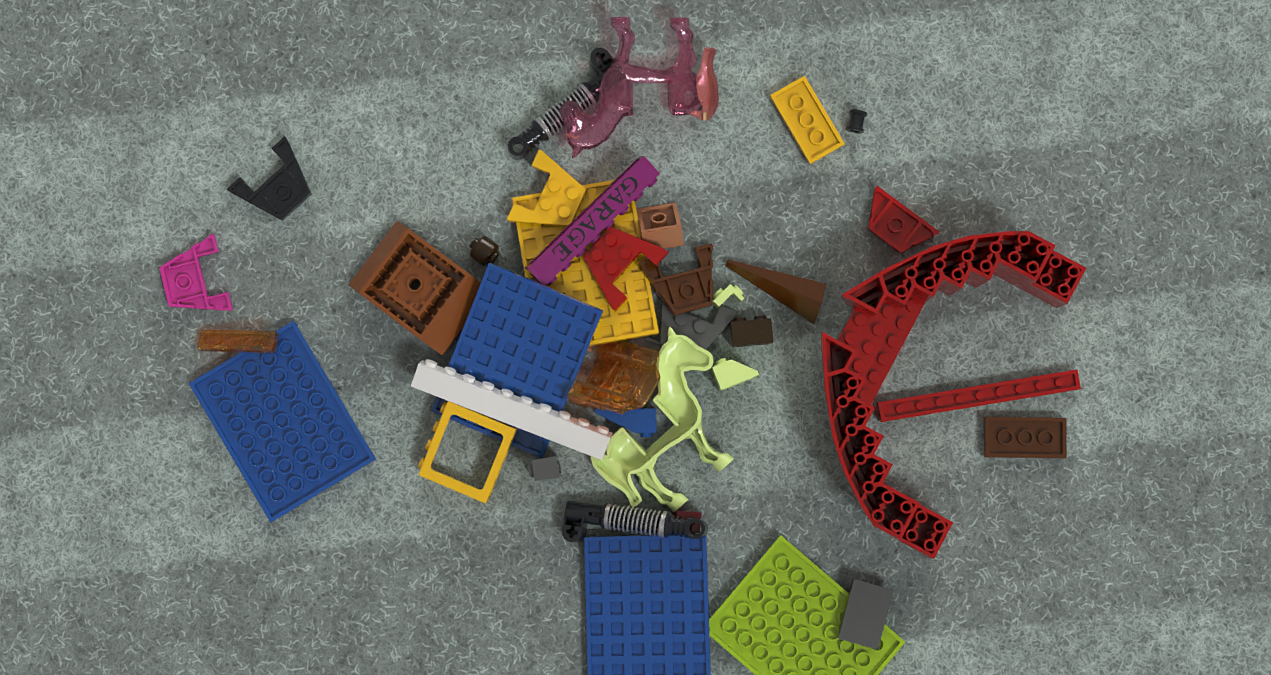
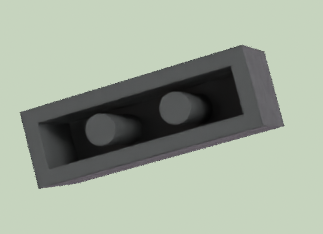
[528,456,562,481]

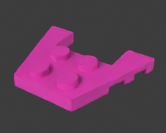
[159,234,234,311]

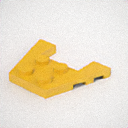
[507,149,587,227]

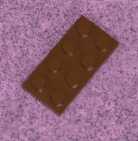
[984,417,1067,458]

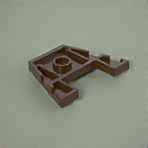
[638,243,713,316]

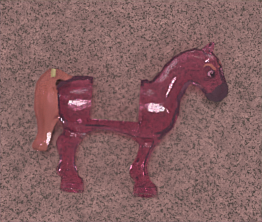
[560,17,719,158]

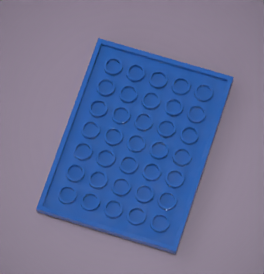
[189,321,376,523]

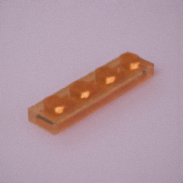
[197,329,279,353]

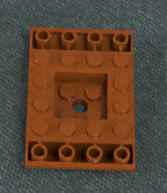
[349,221,481,356]

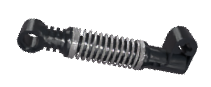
[508,48,626,160]
[562,501,708,543]

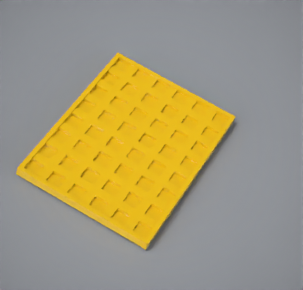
[512,180,659,346]

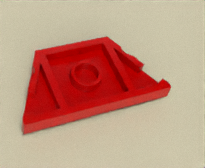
[867,186,939,253]

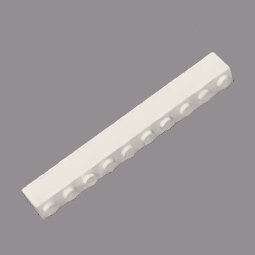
[411,359,613,460]

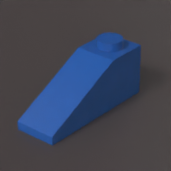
[595,408,657,437]

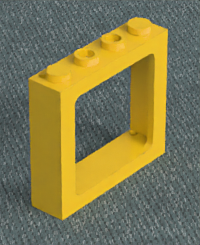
[418,401,518,504]

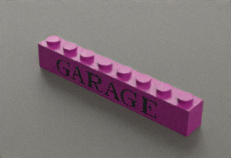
[525,156,660,286]

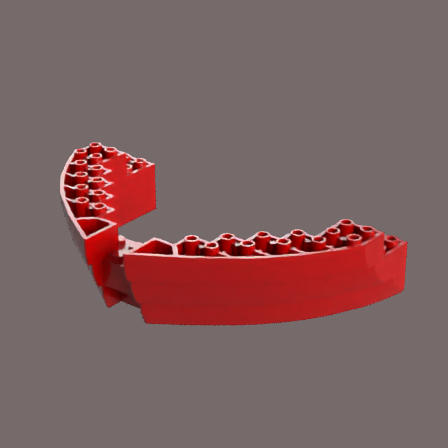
[821,231,1086,559]

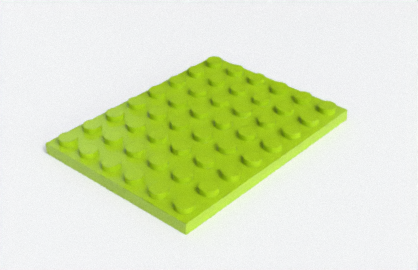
[709,535,906,675]

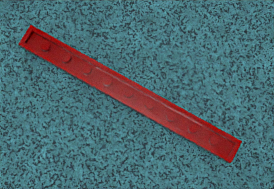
[877,369,1081,422]

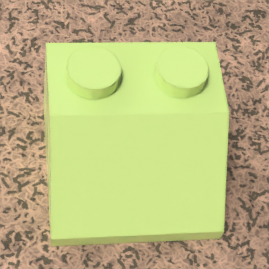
[710,358,759,391]

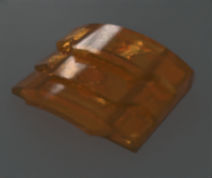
[567,341,661,414]

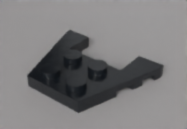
[227,136,312,221]

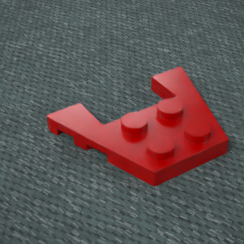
[583,227,669,312]

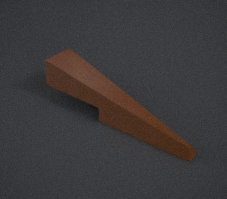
[726,259,826,324]

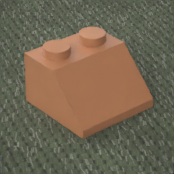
[636,202,684,249]

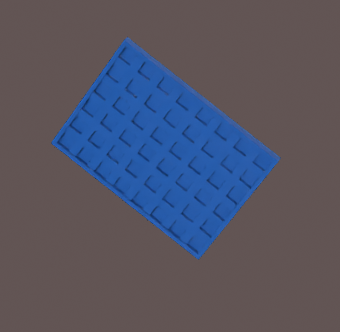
[431,263,604,458]
[584,534,711,675]

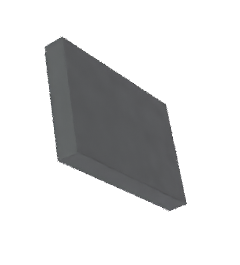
[837,578,894,650]

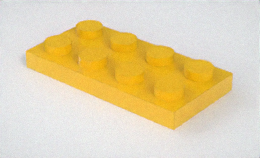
[770,76,845,165]

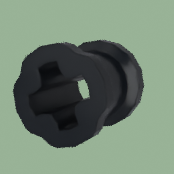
[846,109,867,134]

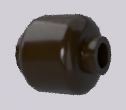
[469,236,500,266]

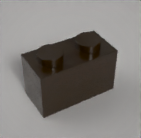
[730,315,774,348]

